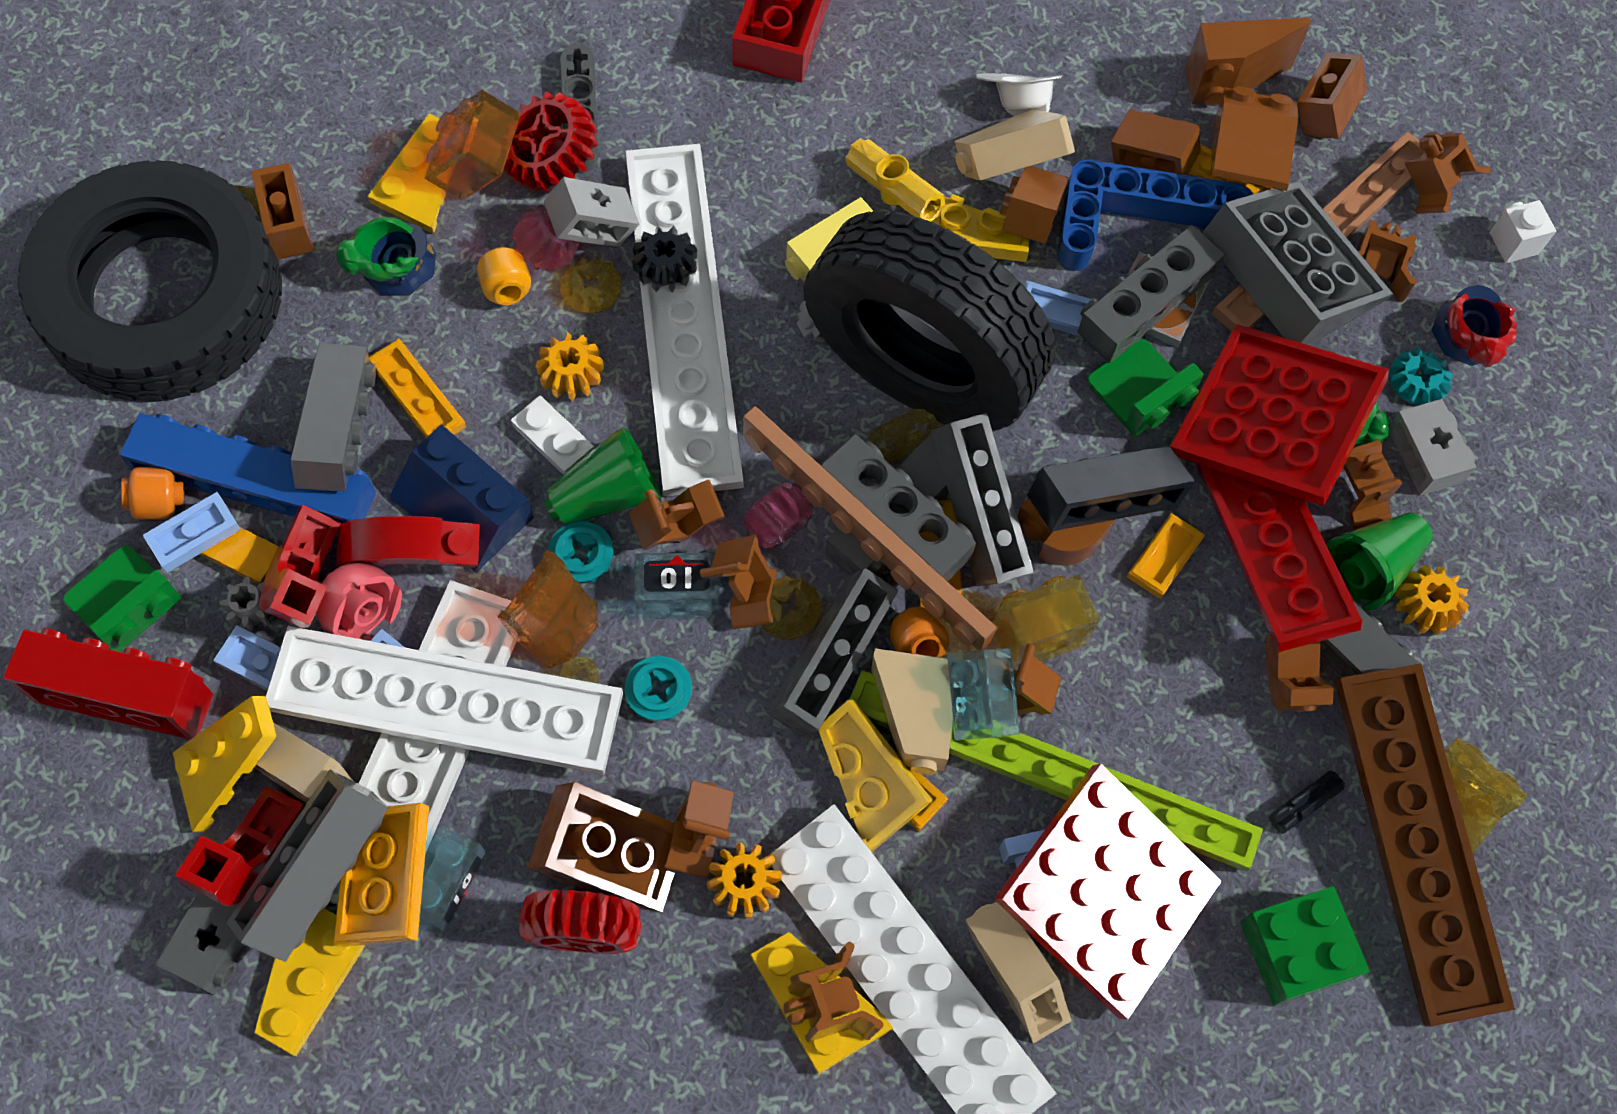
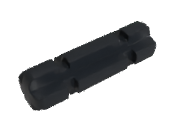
[1269,770,1345,834]

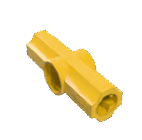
[845,138,945,222]

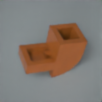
[1017,498,1115,566]
[1265,635,1334,711]

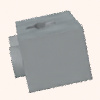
[544,177,639,247]
[1389,399,1477,496]

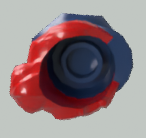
[1431,285,1517,367]

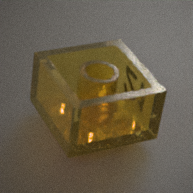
[993,575,1100,670]

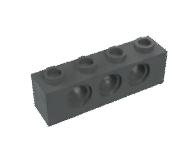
[1077,225,1225,363]
[821,434,976,582]

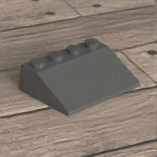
[1202,181,1393,345]

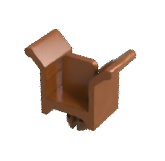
[1404,132,1491,214]
[1356,220,1417,302]
[1342,440,1402,530]
[629,480,725,550]
[700,535,777,630]
[972,643,1062,722]
[664,780,734,879]
[784,942,883,1042]

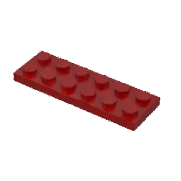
[1195,463,1363,653]

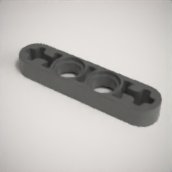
[561,44,599,173]

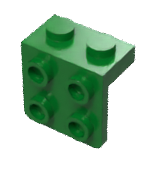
[1087,339,1204,437]
[64,545,182,652]

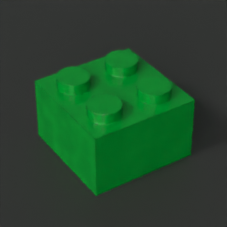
[1240,886,1370,1006]

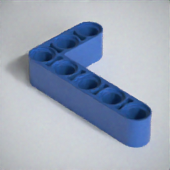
[1057,160,1253,271]

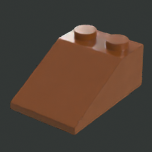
[1185,17,1311,106]
[1211,86,1298,191]
[526,782,675,912]

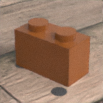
[1297,53,1367,139]
[1111,109,1201,175]
[251,162,314,259]
[999,166,1069,244]

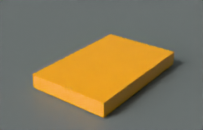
[334,803,429,947]

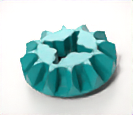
[1389,347,1454,406]
[548,521,614,585]
[625,656,692,723]

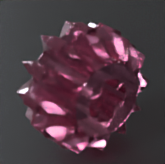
[511,205,580,273]
[744,482,814,549]

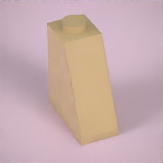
[955,109,1075,181]
[871,648,960,775]
[254,722,353,804]
[966,902,1071,1044]

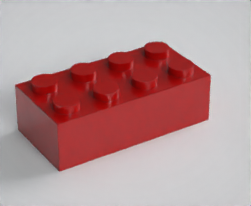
[732,0,831,83]
[3,628,214,740]

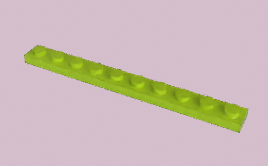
[849,670,1263,872]

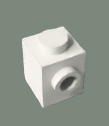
[1489,200,1556,263]

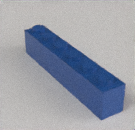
[119,413,376,525]

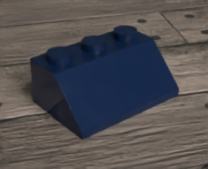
[390,424,534,573]

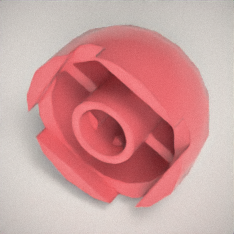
[316,563,402,641]

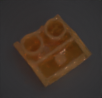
[497,550,598,668]

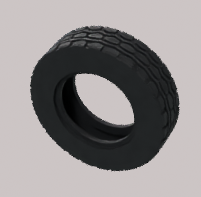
[17,160,282,402]
[803,211,1056,431]

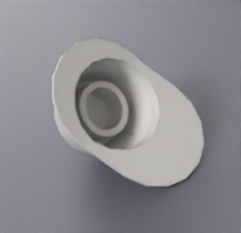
[976,73,1062,116]

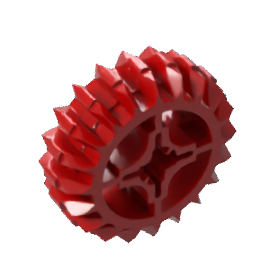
[498,91,598,194]
[518,889,641,954]

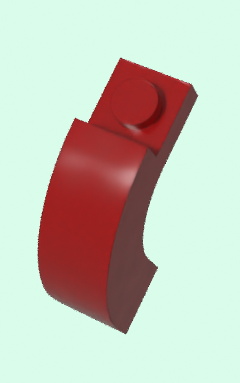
[259,505,341,628]
[336,516,480,569]
[175,786,305,906]

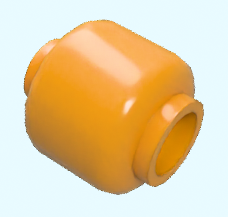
[476,247,531,306]

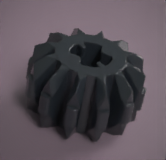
[632,225,698,293]

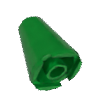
[543,427,662,525]
[1326,512,1433,611]

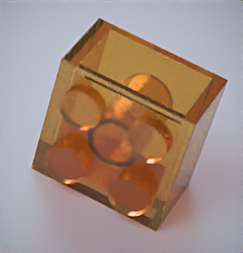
[424,89,520,200]

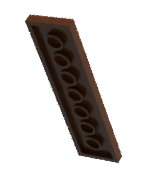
[1334,663,1515,1027]

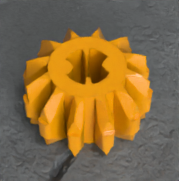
[536,331,604,401]
[1395,564,1469,636]
[707,842,782,919]

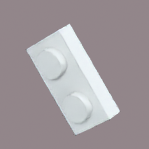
[511,395,594,475]

